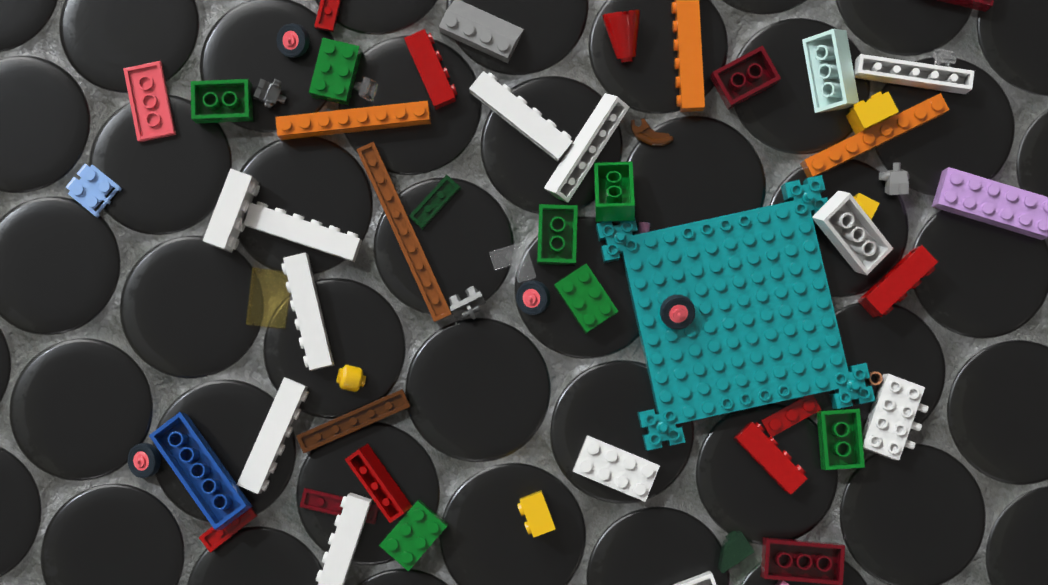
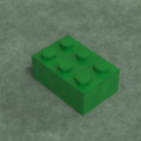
[309,38,362,106]
[191,79,253,124]
[594,162,635,222]
[537,204,578,265]
[554,263,618,334]
[816,409,865,470]
[379,500,448,571]

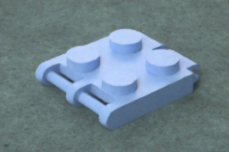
[66,164,122,218]

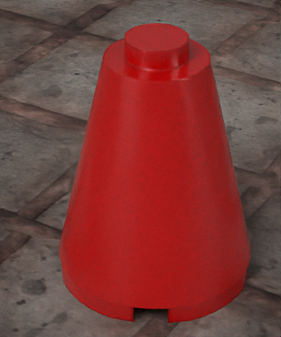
[602,10,640,63]

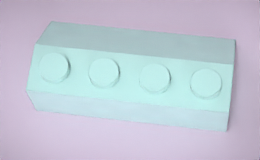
[802,29,859,113]

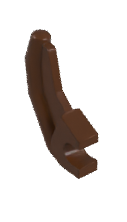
[630,118,673,146]

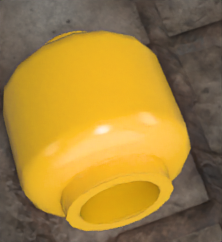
[336,365,366,392]

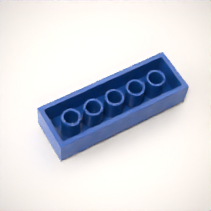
[149,412,253,530]

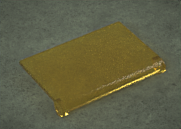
[246,268,289,329]

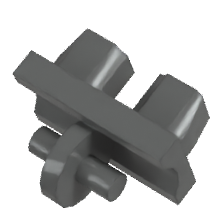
[449,286,486,320]

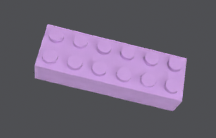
[932,167,1048,240]

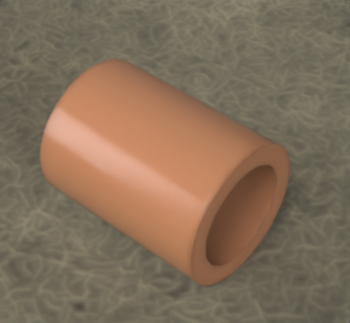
[865,372,883,386]

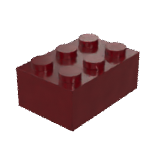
[710,45,781,110]

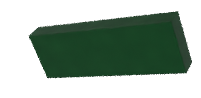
[408,175,461,230]

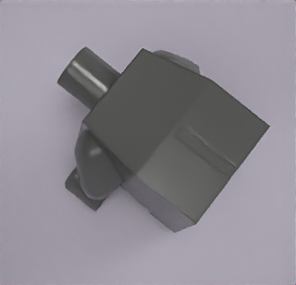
[253,79,286,108]

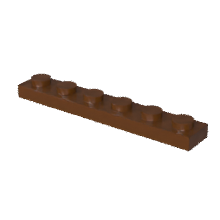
[296,389,411,454]

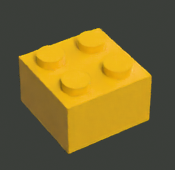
[846,91,899,135]
[517,490,556,538]

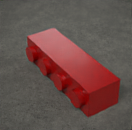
[404,29,457,110]
[734,422,808,495]
[345,443,412,523]

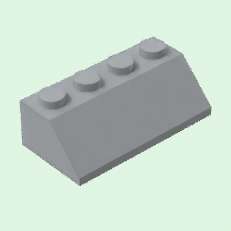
[439,0,524,63]

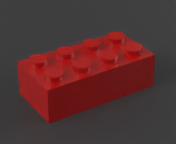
[857,245,938,317]

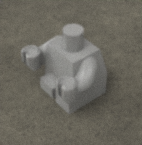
[879,162,910,195]

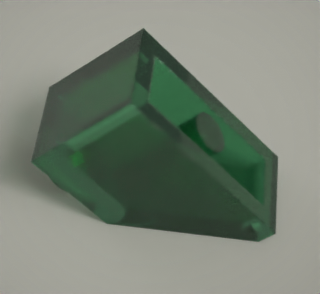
[718,530,755,574]

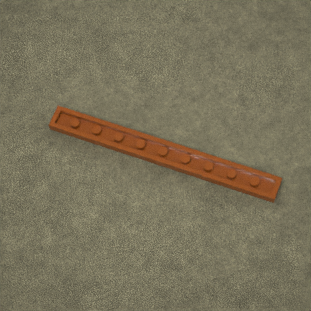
[356,142,452,322]

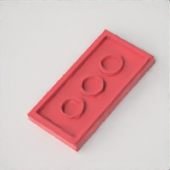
[123,61,176,143]

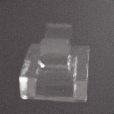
[933,49,957,67]
[353,77,378,102]

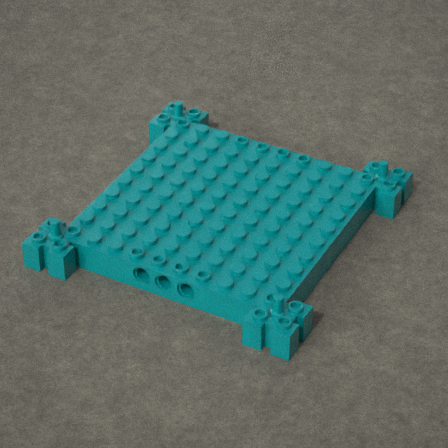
[596,175,875,451]

